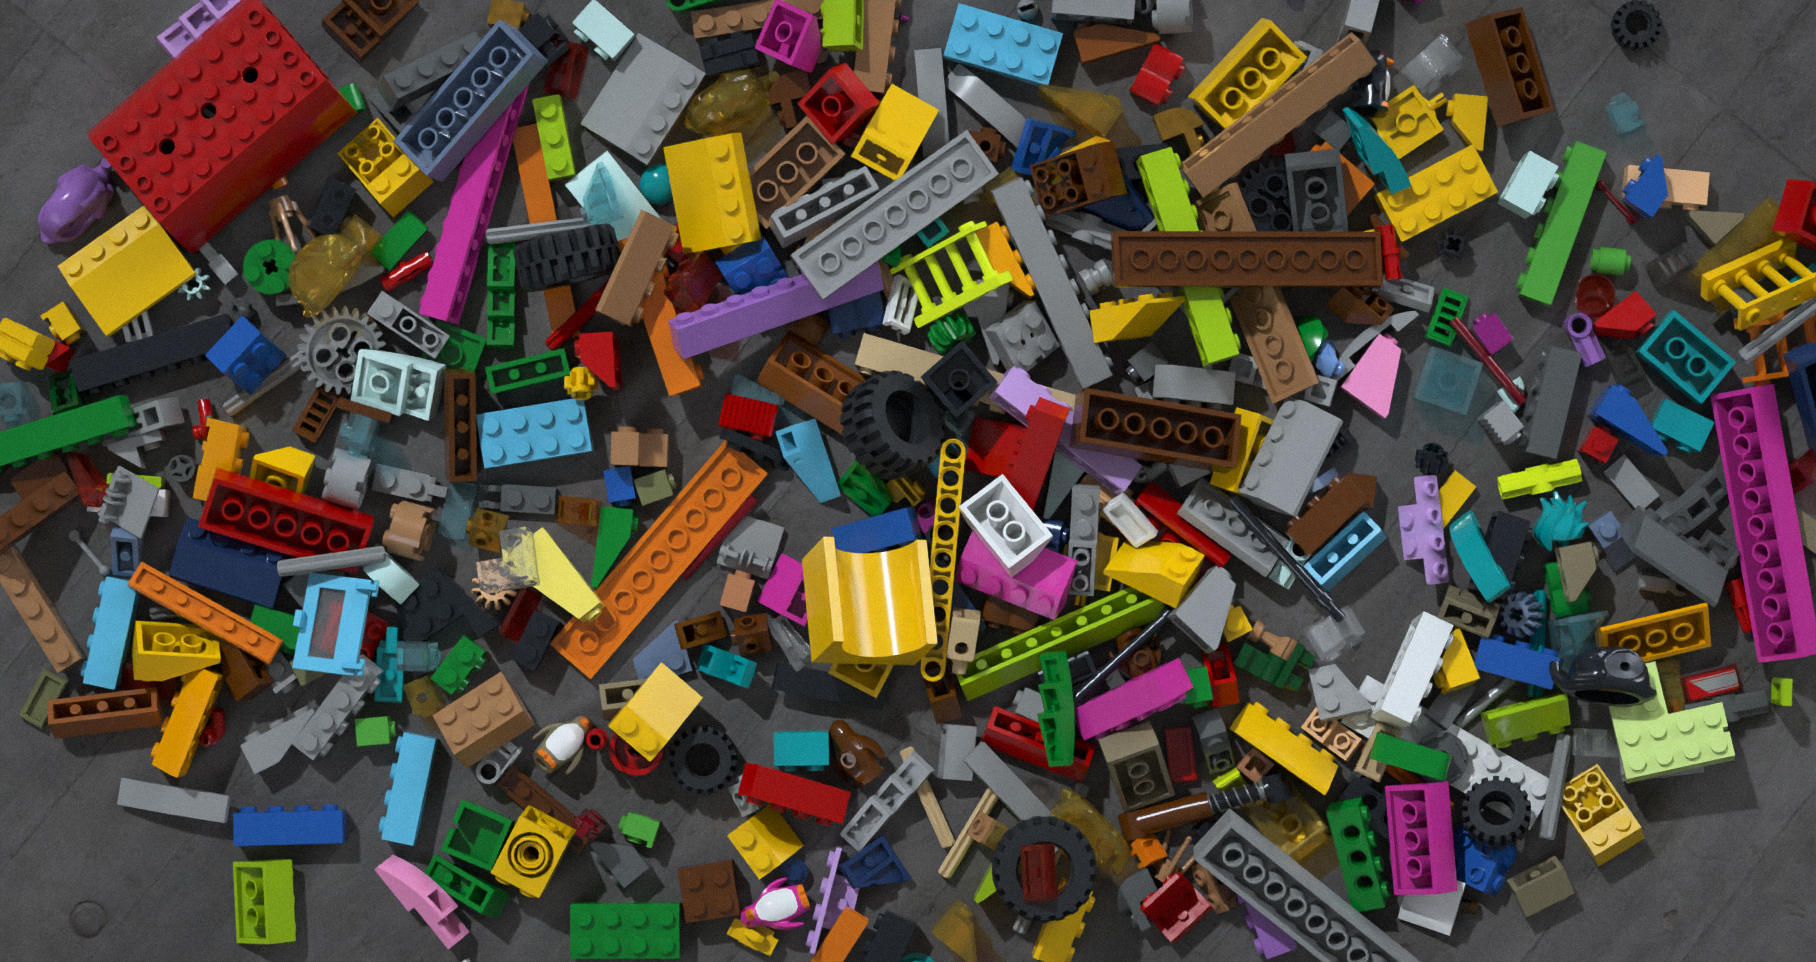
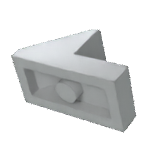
[107,429,167,469]

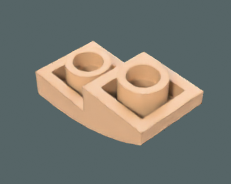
[1301,707,1363,762]

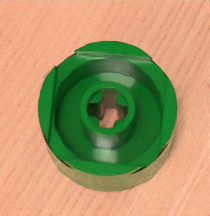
[243,239,301,294]

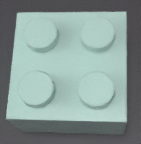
[1497,151,1559,218]

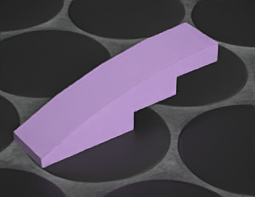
[156,0,240,59]

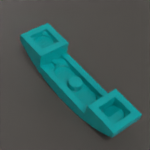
[1449,509,1511,603]

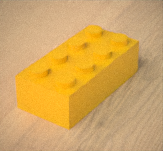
[1373,144,1498,243]

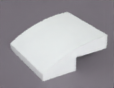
[1398,880,1466,936]

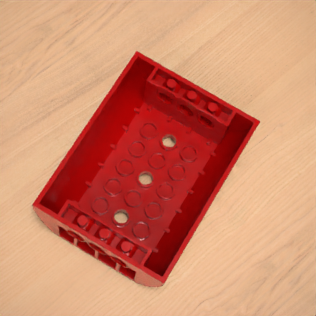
[87,0,358,254]

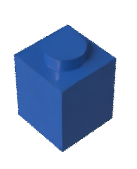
[603,466,637,507]

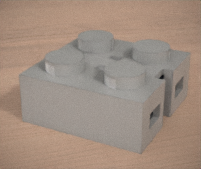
[984,300,1060,372]

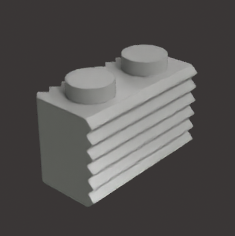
[1477,401,1524,445]

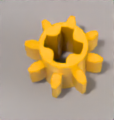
[564,367,598,400]

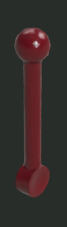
[1595,180,1638,225]

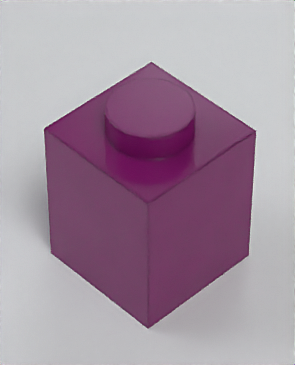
[1470,312,1513,355]

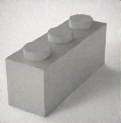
[1153,365,1236,410]

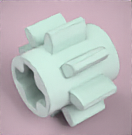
[178,268,211,301]

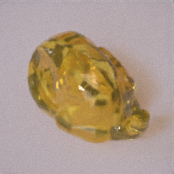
[684,69,780,137]
[288,220,368,318]
[1049,788,1129,874]

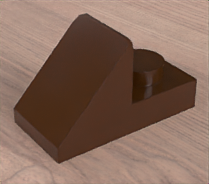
[781,314,831,347]
[674,611,727,650]

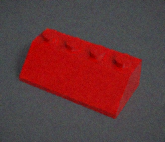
[575,332,623,392]
[1113,480,1232,586]

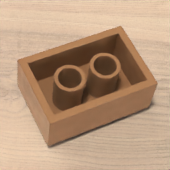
[432,671,535,769]

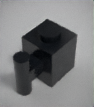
[519,12,571,70]

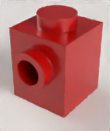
[1577,424,1619,464]

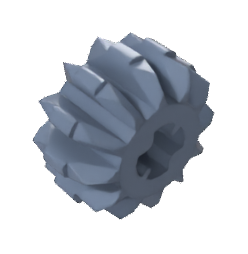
[1498,591,1546,638]

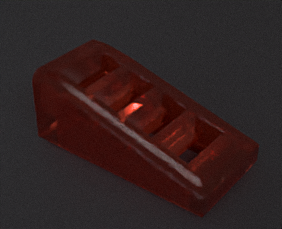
[66,452,109,508]

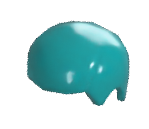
[639,163,673,206]

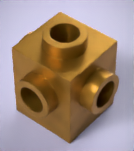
[465,508,509,553]

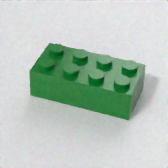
[570,901,681,959]

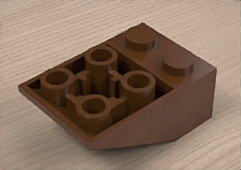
[1029,141,1127,217]

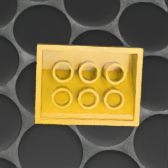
[663,132,762,254]
[58,205,197,337]
[1229,702,1338,795]

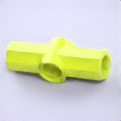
[1497,459,1582,500]

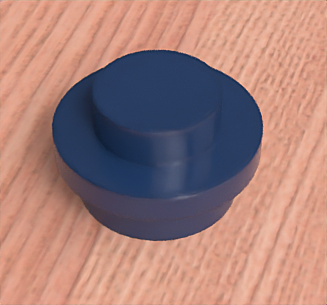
[781,858,808,885]

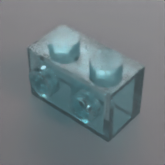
[339,412,383,456]

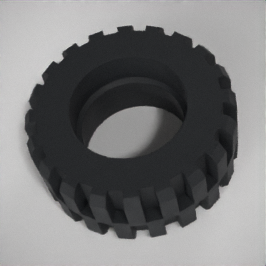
[513,223,621,293]
[840,370,945,480]
[992,816,1097,923]

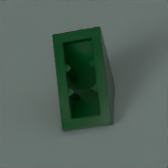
[48,370,85,415]

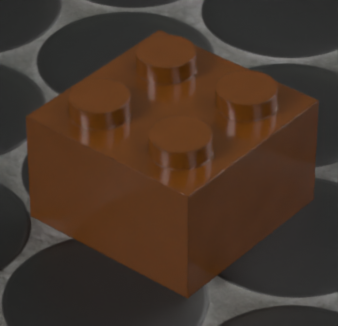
[677,858,741,923]

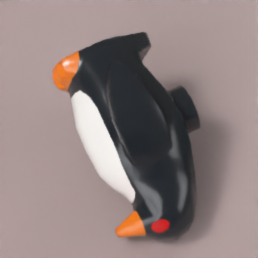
[1351,50,1394,118]

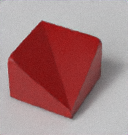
[45,340,75,372]

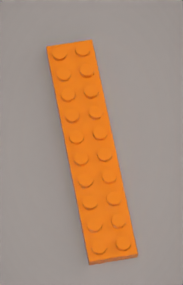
[550,441,768,679]

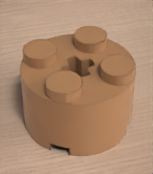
[382,501,437,561]

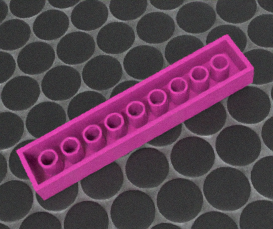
[1710,384,1816,663]

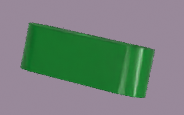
[1369,732,1453,781]

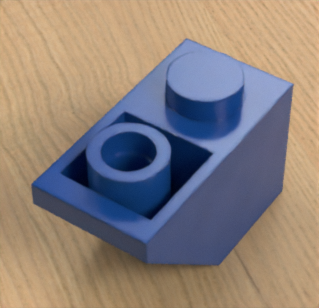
[1621,154,1668,219]

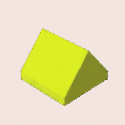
[1212,766,1247,793]

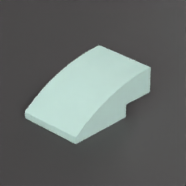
[565,151,661,241]
[351,349,446,421]

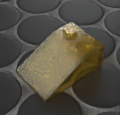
[1037,84,1124,138]
[1240,769,1333,865]

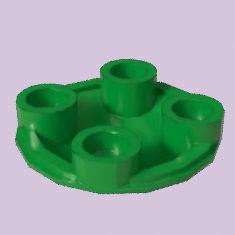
[1294,315,1328,362]

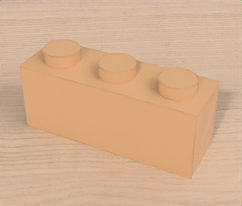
[1621,165,1710,211]

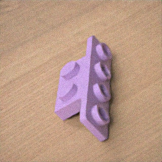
[1398,475,1449,585]
[806,846,860,955]

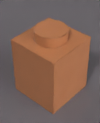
[720,570,755,612]

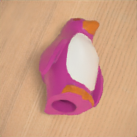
[740,877,810,930]

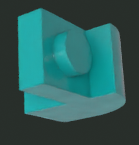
[695,643,757,689]

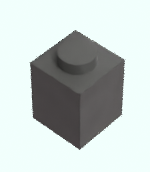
[1311,110,1353,152]

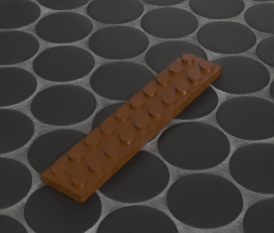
[1111,231,1383,287]

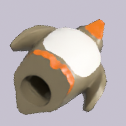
[532,714,594,775]

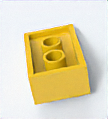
[1103,540,1205,608]
[132,621,221,682]
[608,662,703,762]

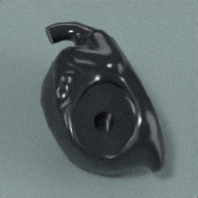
[1549,646,1657,707]

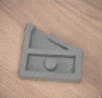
[1308,664,1372,723]

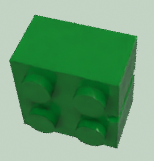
[441,798,515,871]

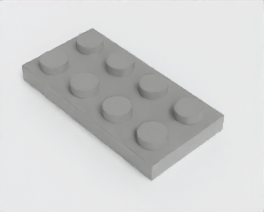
[1177,477,1289,577]

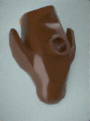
[1109,627,1162,679]
[829,720,885,787]

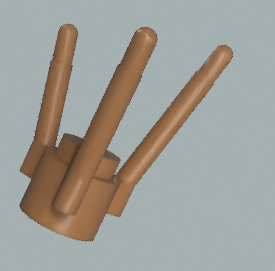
[268,195,320,252]
[1153,829,1195,882]

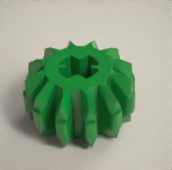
[927,311,976,355]

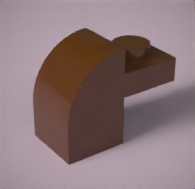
[769,69,811,131]

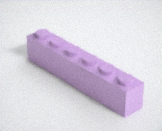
[988,366,1142,496]

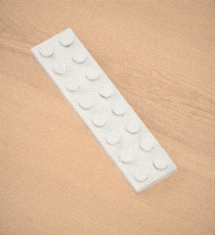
[1340,675,1549,830]

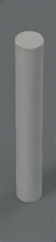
[1454,677,1518,729]

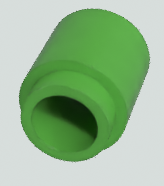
[1590,247,1631,276]

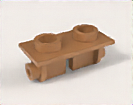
[1191,863,1237,914]

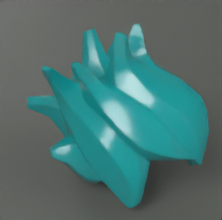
[1533,491,1590,552]

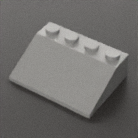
[581,33,707,167]

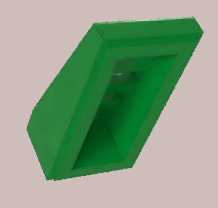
[1424,287,1468,347]

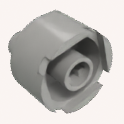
[1152,0,1193,34]
[321,448,374,510]

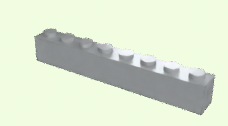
[990,177,1114,389]

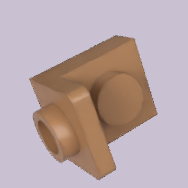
[967,811,1009,850]

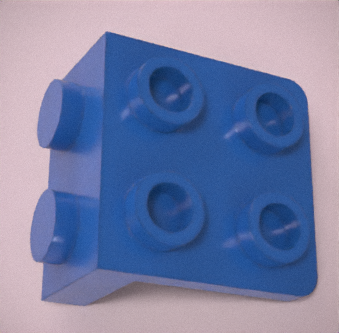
[1453,823,1518,897]

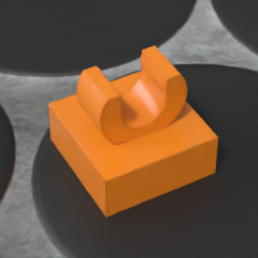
[1130,833,1168,868]

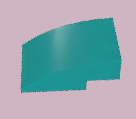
[1343,107,1411,194]

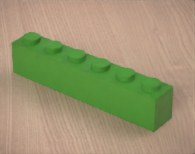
[1515,141,1607,307]

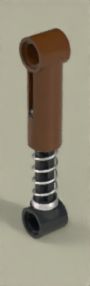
[1117,770,1295,841]

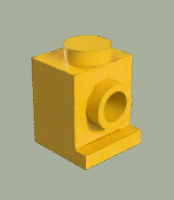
[40,301,85,346]

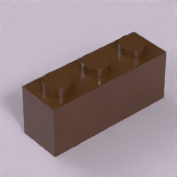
[1285,475,1369,556]

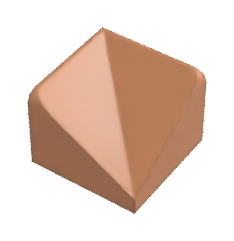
[1235,746,1275,782]

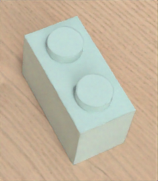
[572,0,636,62]

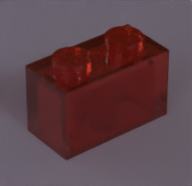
[663,250,722,313]

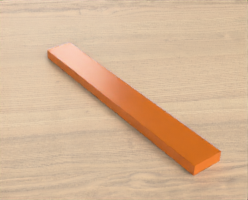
[513,124,580,338]

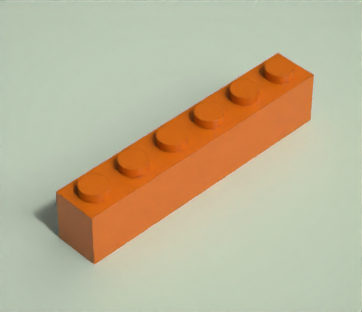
[618,238,705,397]

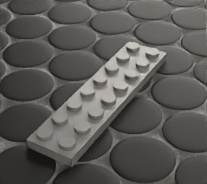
[790,130,999,300]

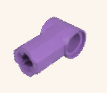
[1563,313,1606,367]

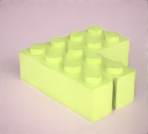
[1608,661,1735,784]

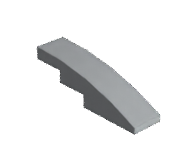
[840,751,934,851]
[117,778,231,823]

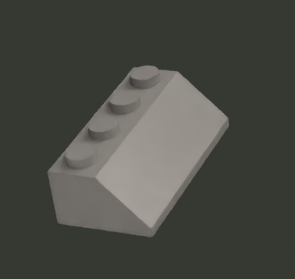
[1238,397,1343,518]

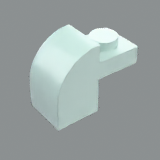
[361,543,419,604]

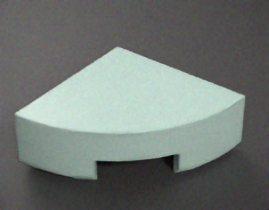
[1497,377,1524,413]

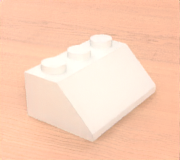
[959,474,1053,578]

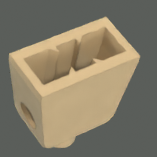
[946,607,980,674]

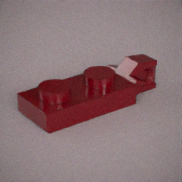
[571,808,607,841]

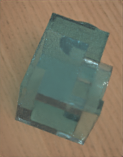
[1605,92,1646,136]

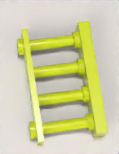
[890,220,1013,328]

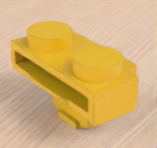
[885,476,926,506]
[727,917,779,956]

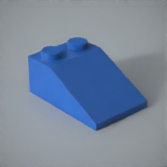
[1587,384,1668,457]

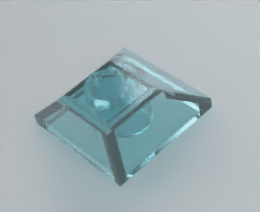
[580,161,624,225]
[1546,610,1609,656]

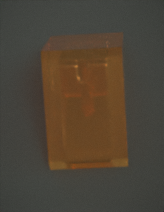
[556,496,601,526]

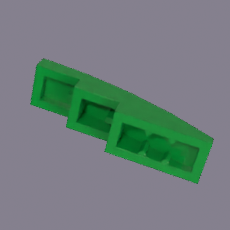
[487,241,517,349]
[1037,651,1075,767]

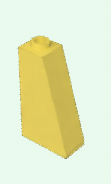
[500,527,606,623]

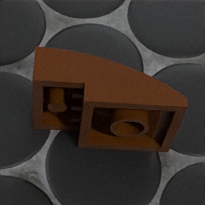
[321,0,419,64]

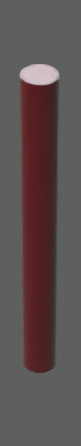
[1449,316,1527,406]
[680,495,759,581]

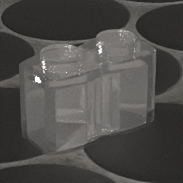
[1400,33,1464,95]

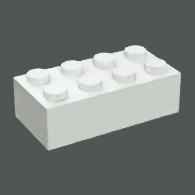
[1370,611,1454,731]

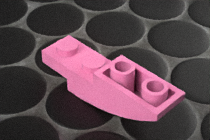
[374,855,469,949]

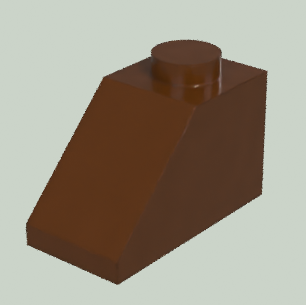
[920,661,963,724]

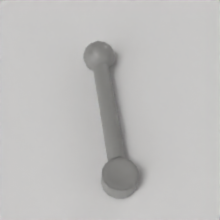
[69,530,110,576]

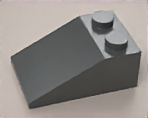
[1285,148,1349,232]

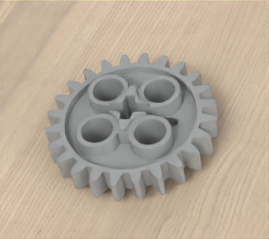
[297,306,386,394]

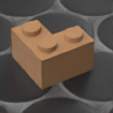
[610,427,669,467]

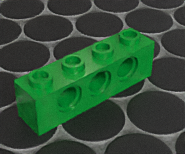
[1326,797,1390,912]

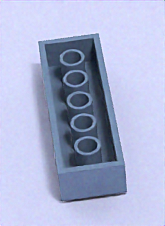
[394,19,548,182]

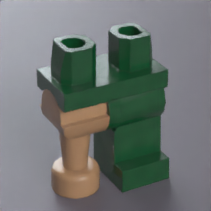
[1232,620,1316,692]

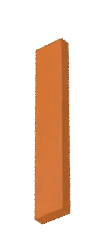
[127,561,284,666]

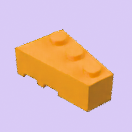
[193,418,250,501]

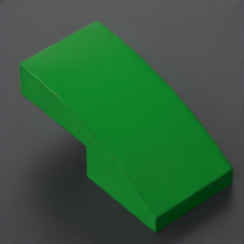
[370,210,429,271]

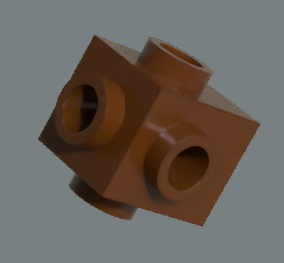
[968,127,1006,164]
[730,613,773,656]

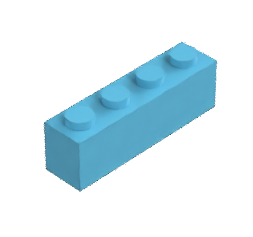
[81,576,140,690]
[378,732,439,846]

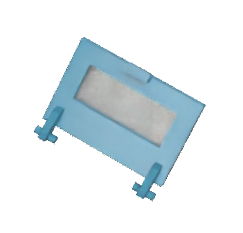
[292,573,380,677]

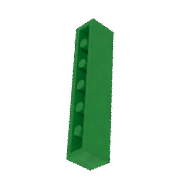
[0,395,137,473]

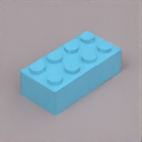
[943,3,1063,89]
[476,399,594,469]

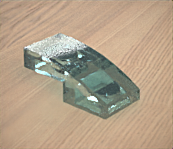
[437,482,478,542]

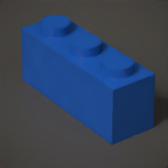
[831,506,923,553]
[1474,633,1564,691]

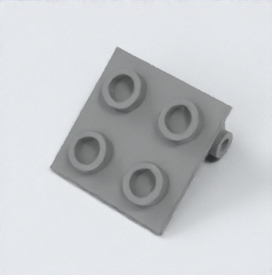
[97,466,160,538]
[717,516,784,579]

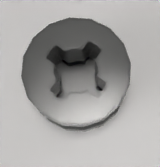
[168,455,198,482]

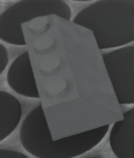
[1618,505,1728,607]

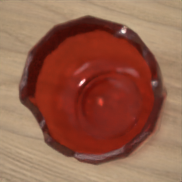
[1574,274,1615,318]

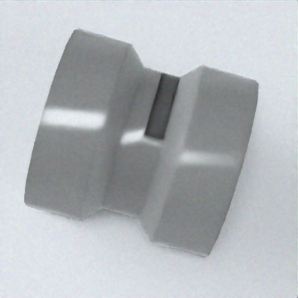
[1078,259,1113,296]

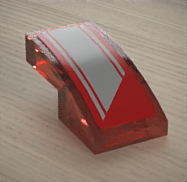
[1679,664,1742,704]

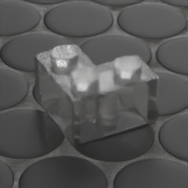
[476,527,540,594]
[1300,605,1365,663]

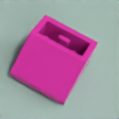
[757,553,808,626]

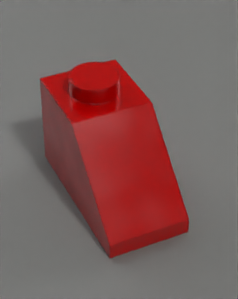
[1593,291,1657,340]
[1200,642,1239,708]

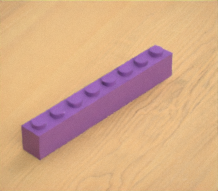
[668,261,884,359]

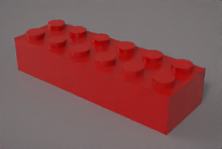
[198,467,374,575]

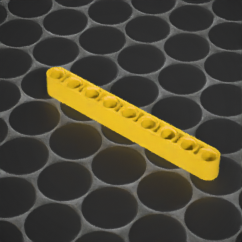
[921,439,966,681]

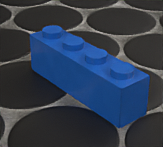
[233,804,346,846]

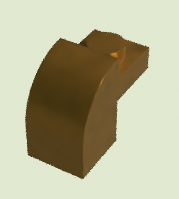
[1152,108,1205,156]

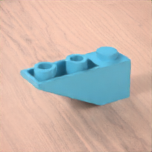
[775,419,841,503]

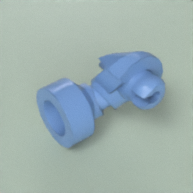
[1312,338,1346,378]

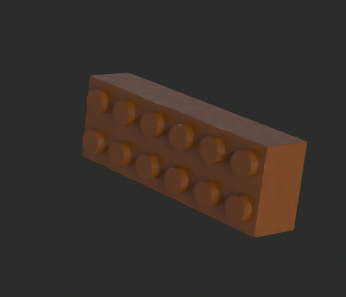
[1070,388,1241,473]

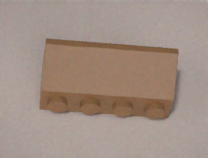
[596,209,679,327]

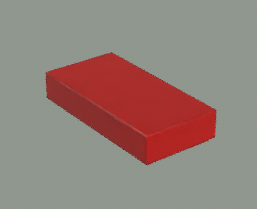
[1164,726,1197,783]

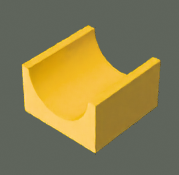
[802,537,937,665]

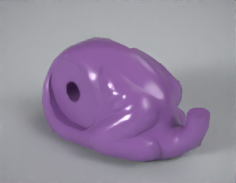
[38,157,114,244]

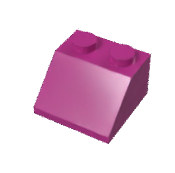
[755,0,822,73]

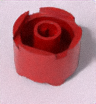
[609,732,665,776]

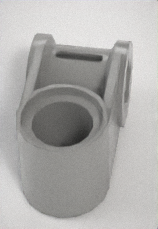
[476,741,524,784]

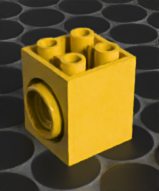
[491,805,577,898]

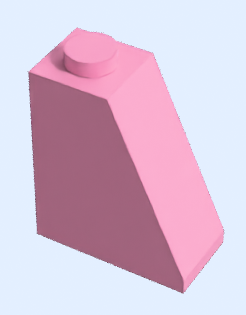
[1339,333,1401,419]

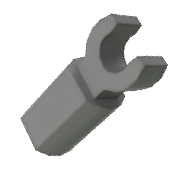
[199,242,240,286]
[1638,572,1686,597]

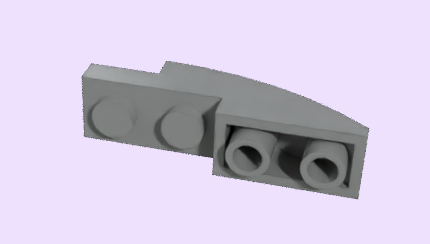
[1068,484,1100,596]

